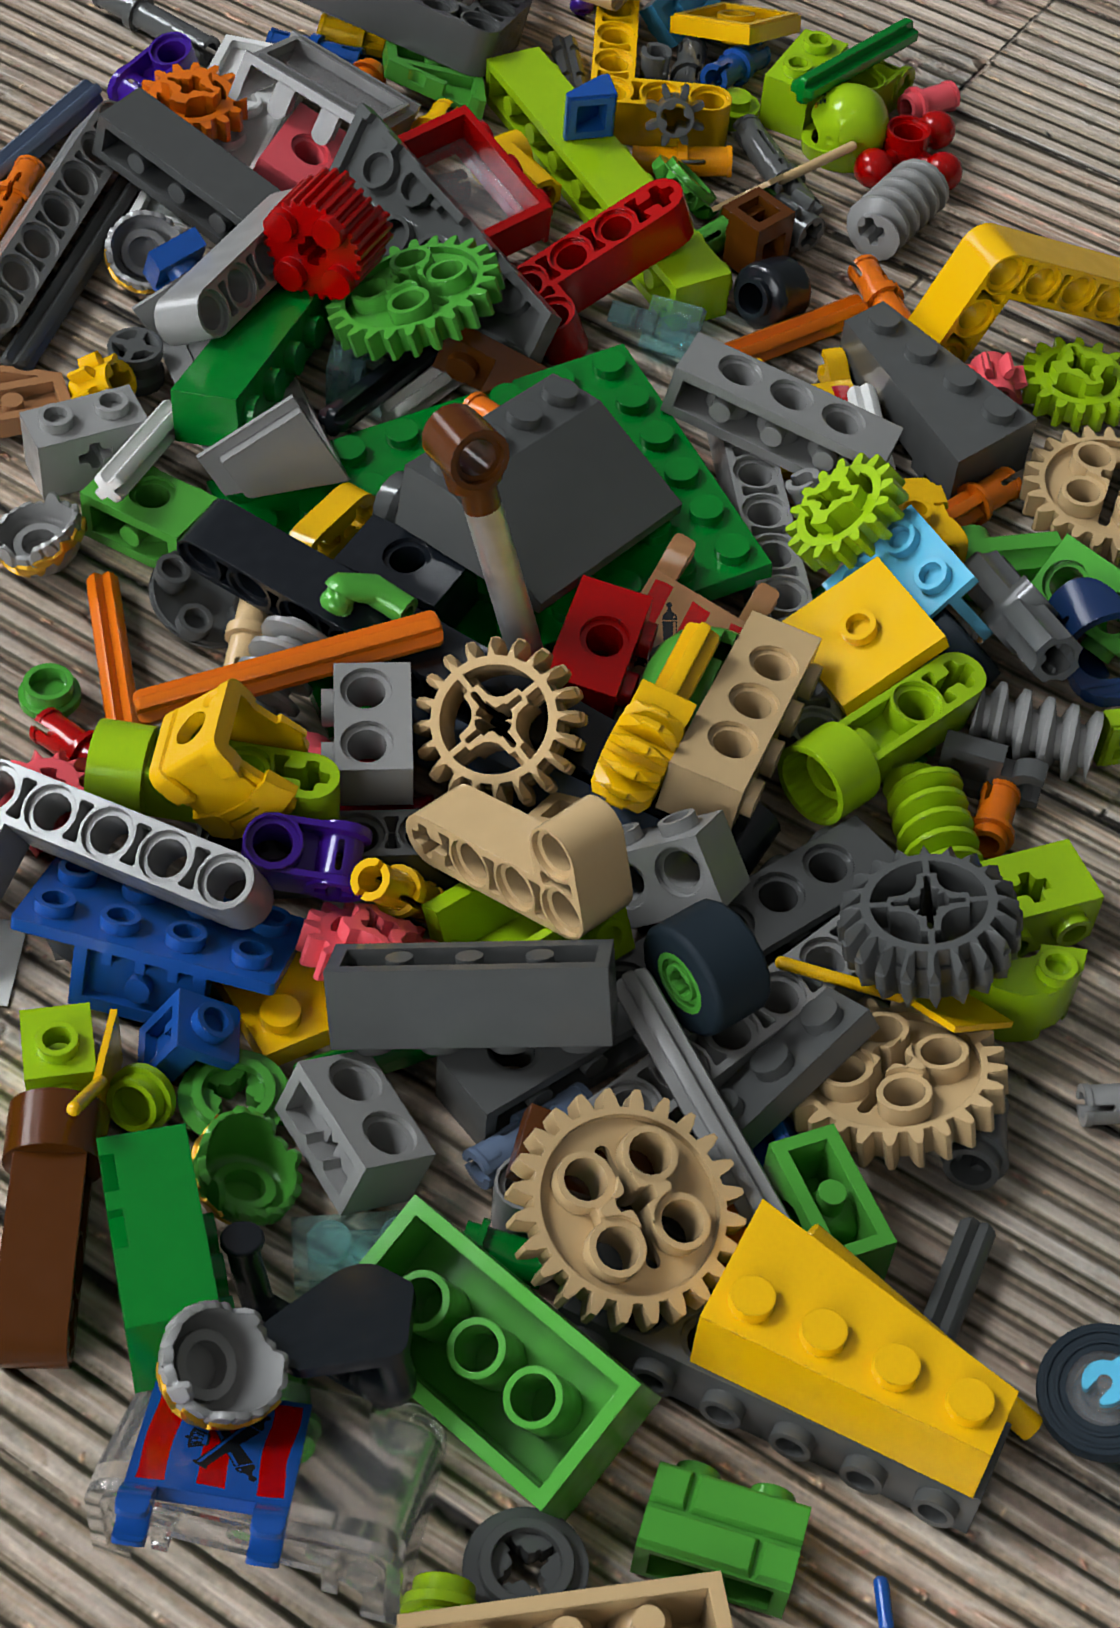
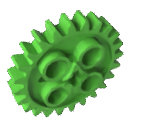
[326,235,505,361]

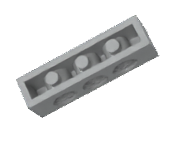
[660,332,904,475]

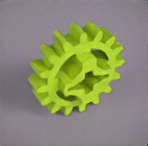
[1020,337,1120,432]
[785,453,909,574]

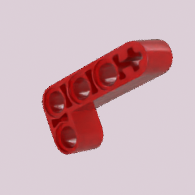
[516,178,694,366]

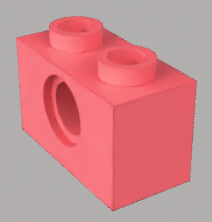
[253,102,347,191]

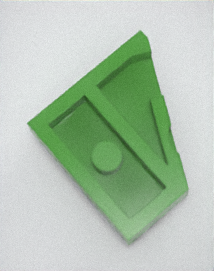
[382,40,487,120]

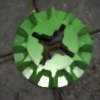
[651,154,719,221]
[177,1049,288,1136]

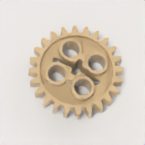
[1019,426,1120,567]
[790,998,1009,1170]
[504,1088,746,1333]

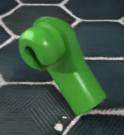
[320,572,418,620]

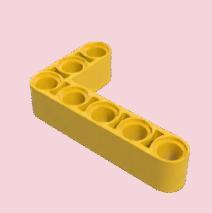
[590,0,732,147]
[908,223,1120,363]

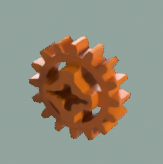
[141,62,248,143]

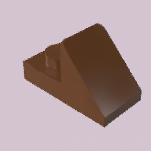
[432,328,548,394]

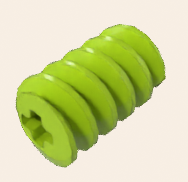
[882,762,985,861]

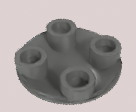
[149,550,239,649]

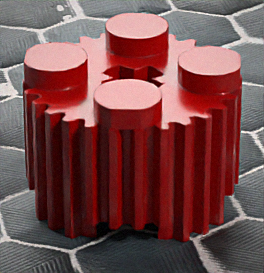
[263,167,393,300]

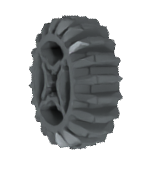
[837,845,1023,1009]

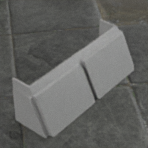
[132,272,350,498]

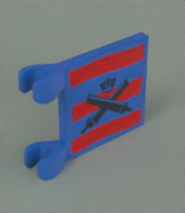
[110,1380,312,1569]

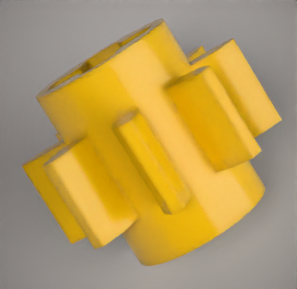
[67,351,137,399]

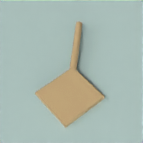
[711,141,857,212]

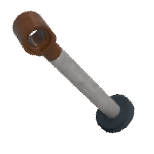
[422,403,544,657]

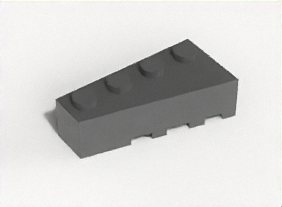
[840,301,1037,500]

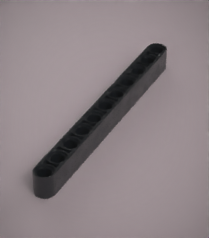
[176,498,781,876]

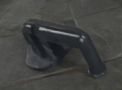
[219,1221,417,1408]

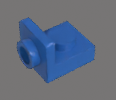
[143,226,207,292]
[137,987,240,1083]

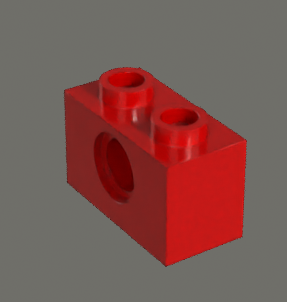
[549,575,659,720]

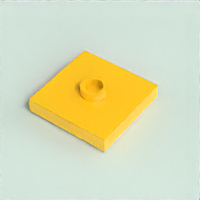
[670,2,801,45]
[781,556,949,716]

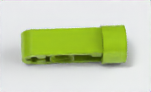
[778,652,987,826]
[84,718,340,824]

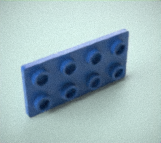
[10,857,306,1023]

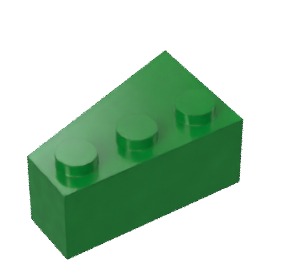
[96,1123,235,1393]

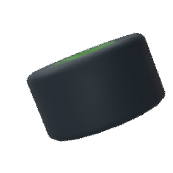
[643,898,771,1037]

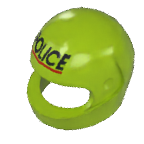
[801,83,890,173]

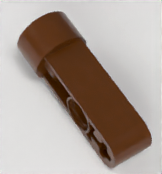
[0,1087,110,1370]

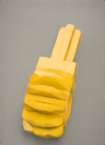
[591,622,719,814]

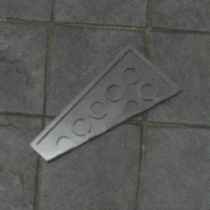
[329,102,562,363]

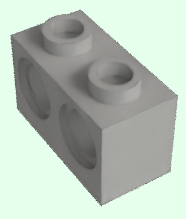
[321,662,413,806]
[622,808,751,929]
[274,1051,436,1216]

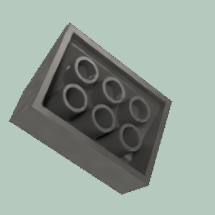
[395,373,682,614]

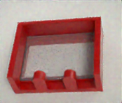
[398,105,553,257]

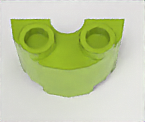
[969,944,1088,1042]

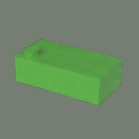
[359,1194,662,1521]

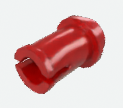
[29,707,94,761]

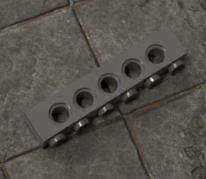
[557,1242,1012,1534]

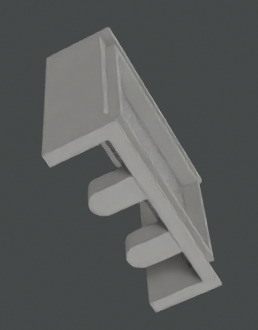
[228,30,421,145]

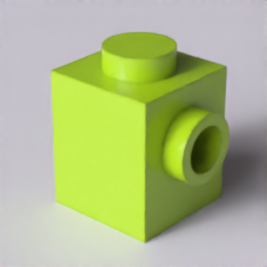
[19,1002,97,1091]

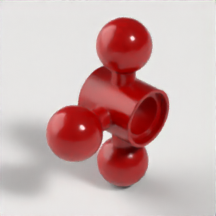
[853,110,963,191]

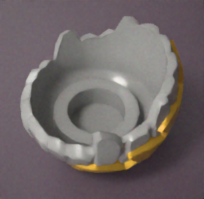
[104,210,183,294]
[0,492,88,578]
[156,1300,289,1431]

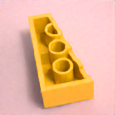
[689,1198,1019,1498]

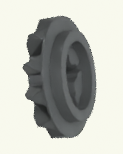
[462,1507,589,1603]

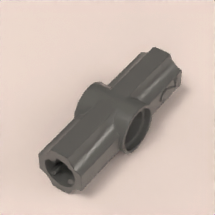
[964,550,1083,683]

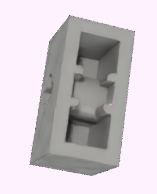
[19,384,148,500]

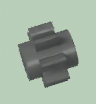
[645,83,705,147]
[774,188,825,257]

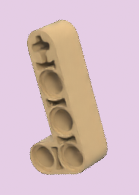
[406,784,633,940]

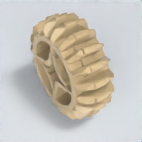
[413,636,588,807]

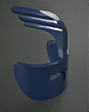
[1049,577,1120,707]

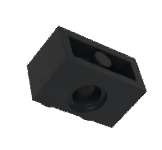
[333,514,479,629]

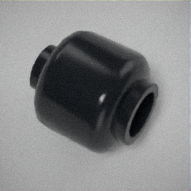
[733,255,812,329]

